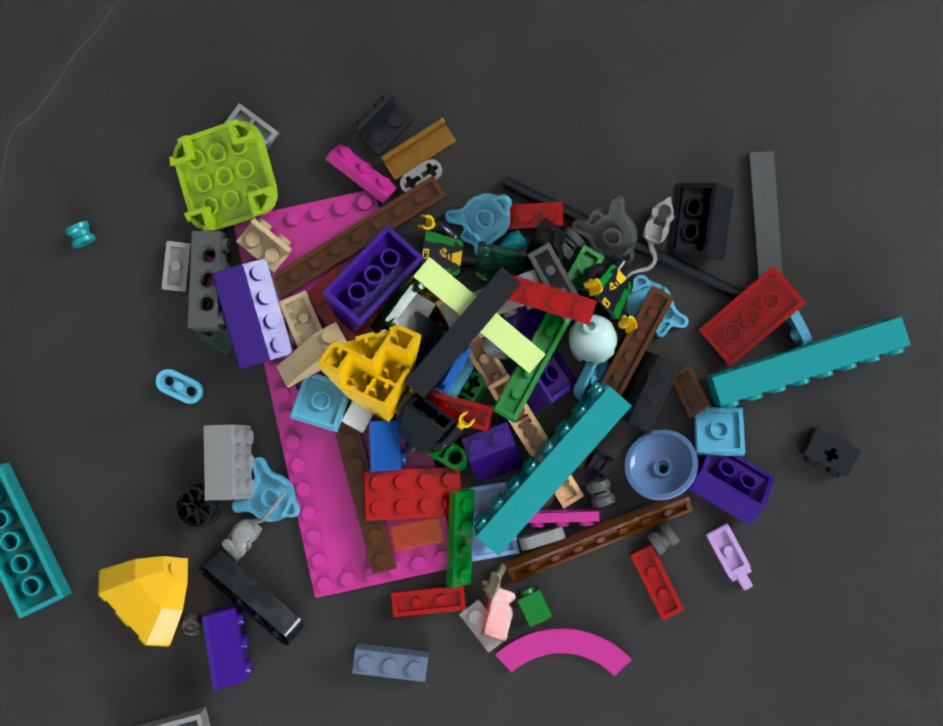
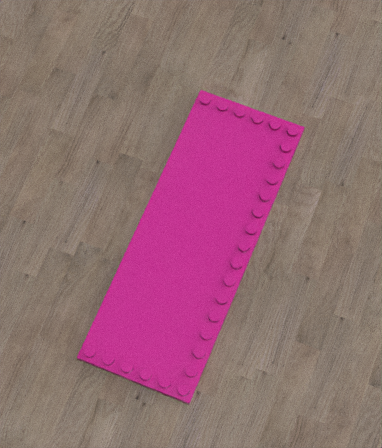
[234,190,448,598]

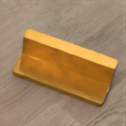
[381,118,456,181]

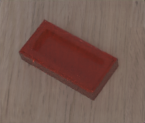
[481,588,518,642]

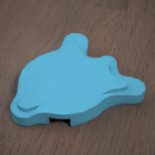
[445,193,512,260]
[627,275,689,338]
[232,457,300,522]

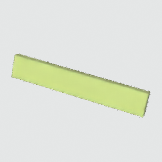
[414,257,545,374]

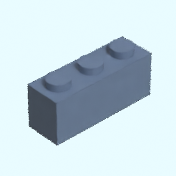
[352,643,429,682]

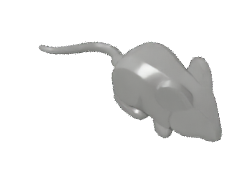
[626,196,674,278]
[222,492,285,563]

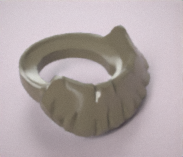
[482,563,507,598]

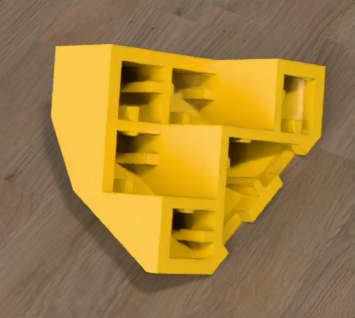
[317,325,421,422]
[98,556,188,647]

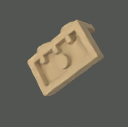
[236,218,293,273]
[279,290,323,347]

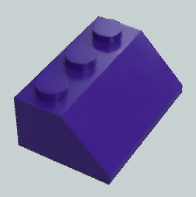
[688,455,775,525]
[202,605,253,691]

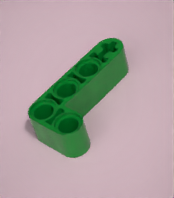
[427,372,487,472]

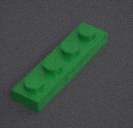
[446,488,475,588]

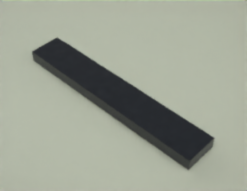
[405,266,522,398]

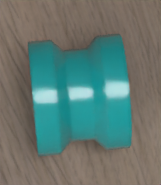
[65,221,96,249]

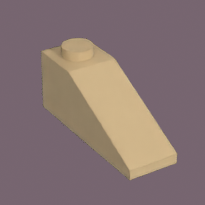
[276,322,347,388]

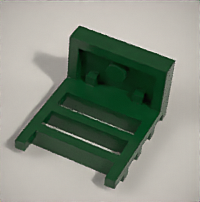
[370,281,424,333]

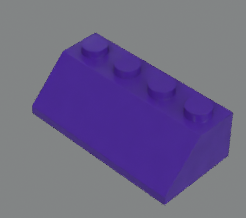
[322,225,424,334]
[212,258,293,369]

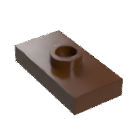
[674,364,712,418]

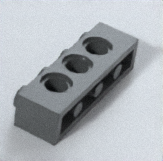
[188,231,230,332]

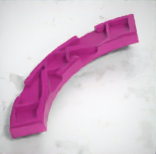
[495,627,632,676]

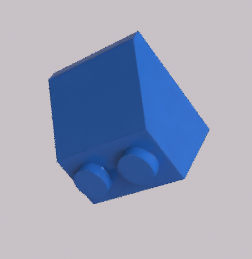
[369,420,406,472]

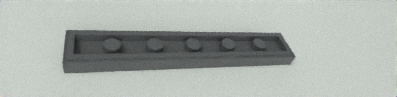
[748,151,783,279]

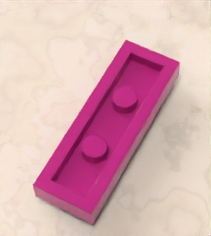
[326,143,398,204]
[528,508,599,527]

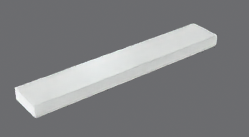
[342,294,436,433]

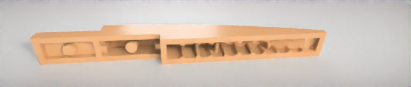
[435,299,584,508]

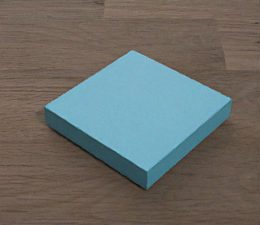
[290,373,349,433]
[693,407,745,456]

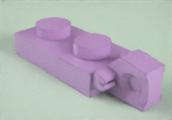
[705,523,753,591]

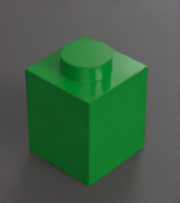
[517,586,552,627]

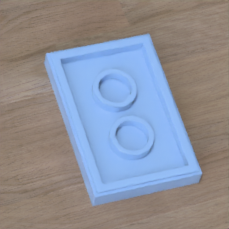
[464,481,519,561]

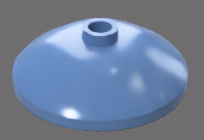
[625,430,698,500]

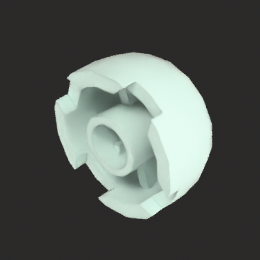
[568,314,618,364]

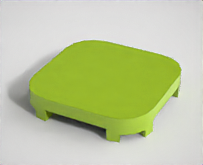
[169,120,278,231]

